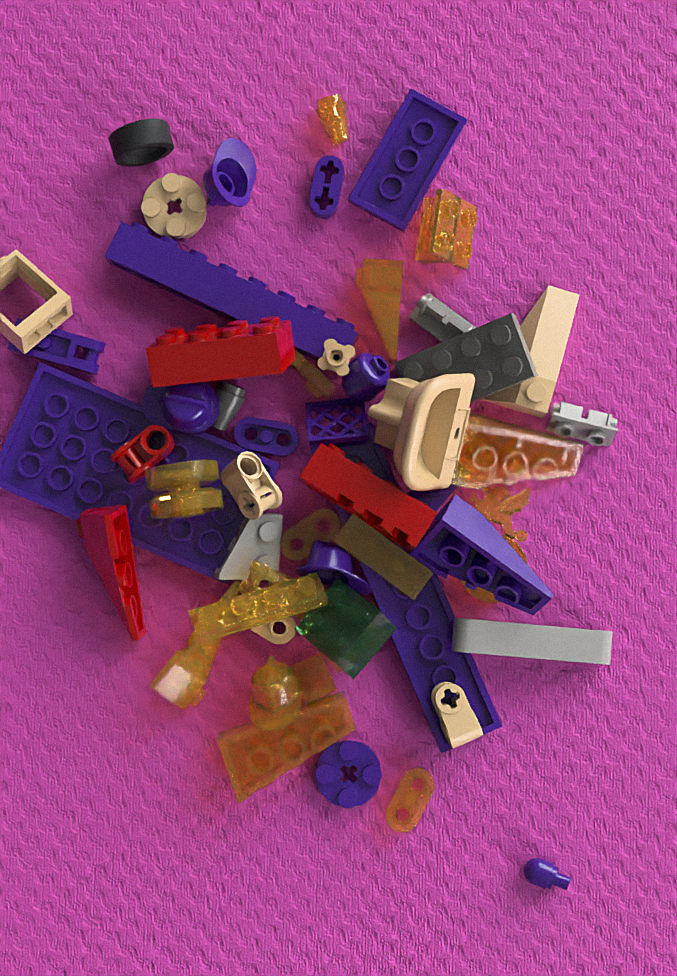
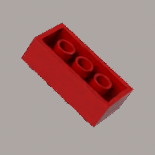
[146,316,296,387]

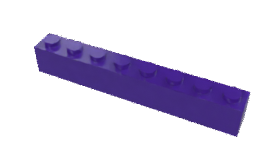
[104,222,358,362]

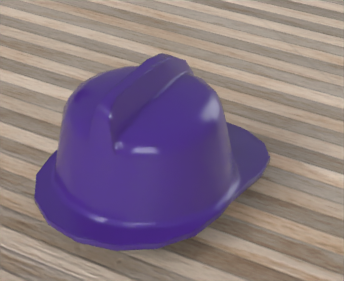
[202,138,257,207]
[142,382,220,433]
[296,540,371,596]

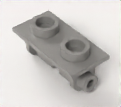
[409,293,476,342]
[546,401,618,447]

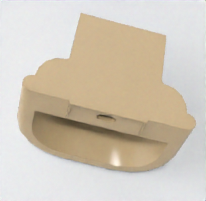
[368,373,475,492]

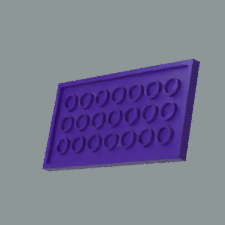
[0,362,280,585]

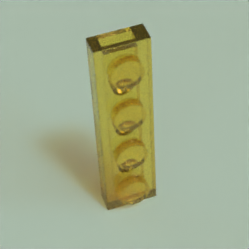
[188,572,328,644]

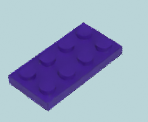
[348,88,467,233]

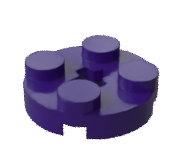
[315,740,382,808]

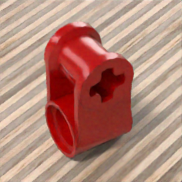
[110,425,175,484]

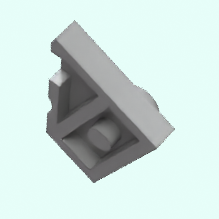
[214,513,283,580]

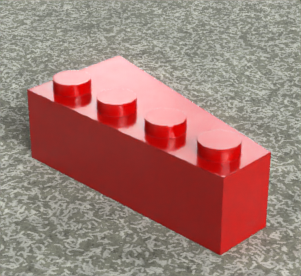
[298,443,437,552]

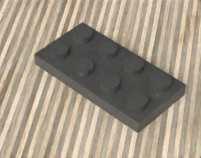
[395,313,538,403]

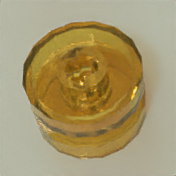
[145,460,224,519]

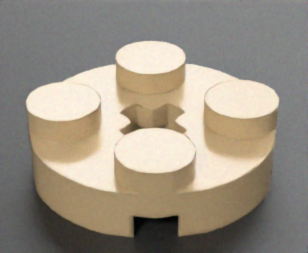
[141,173,207,239]

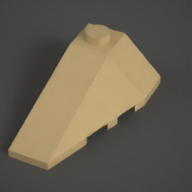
[480,286,580,418]

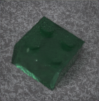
[294,578,397,680]

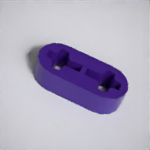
[310,155,344,219]

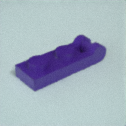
[8,318,106,375]

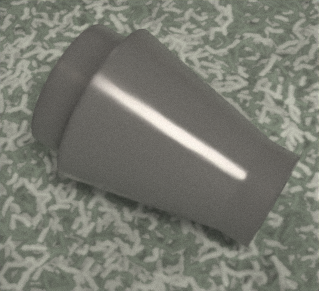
[212,380,246,431]

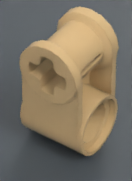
[221,451,282,520]
[431,681,483,749]

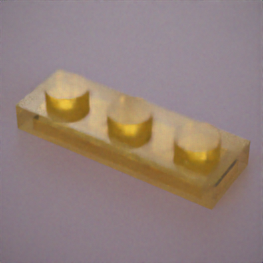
[333,514,433,600]

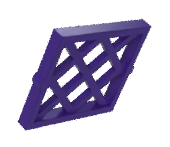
[305,398,369,446]

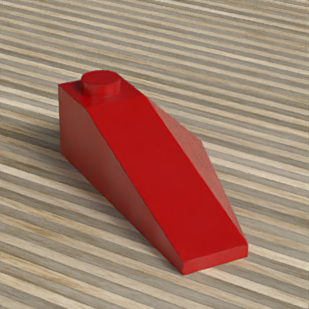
[77,504,146,641]

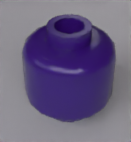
[342,353,390,402]

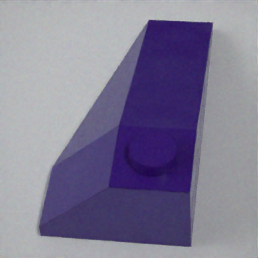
[409,495,554,616]

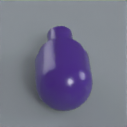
[524,858,571,890]

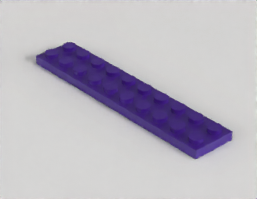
[310,422,502,753]

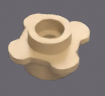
[318,339,355,376]

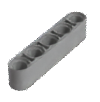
[451,618,613,665]

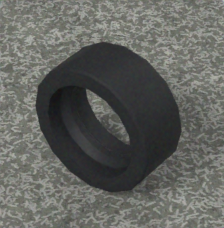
[108,118,175,167]

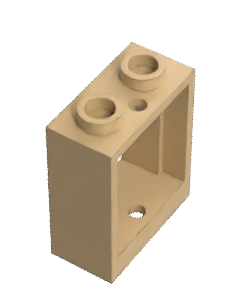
[0,249,73,354]

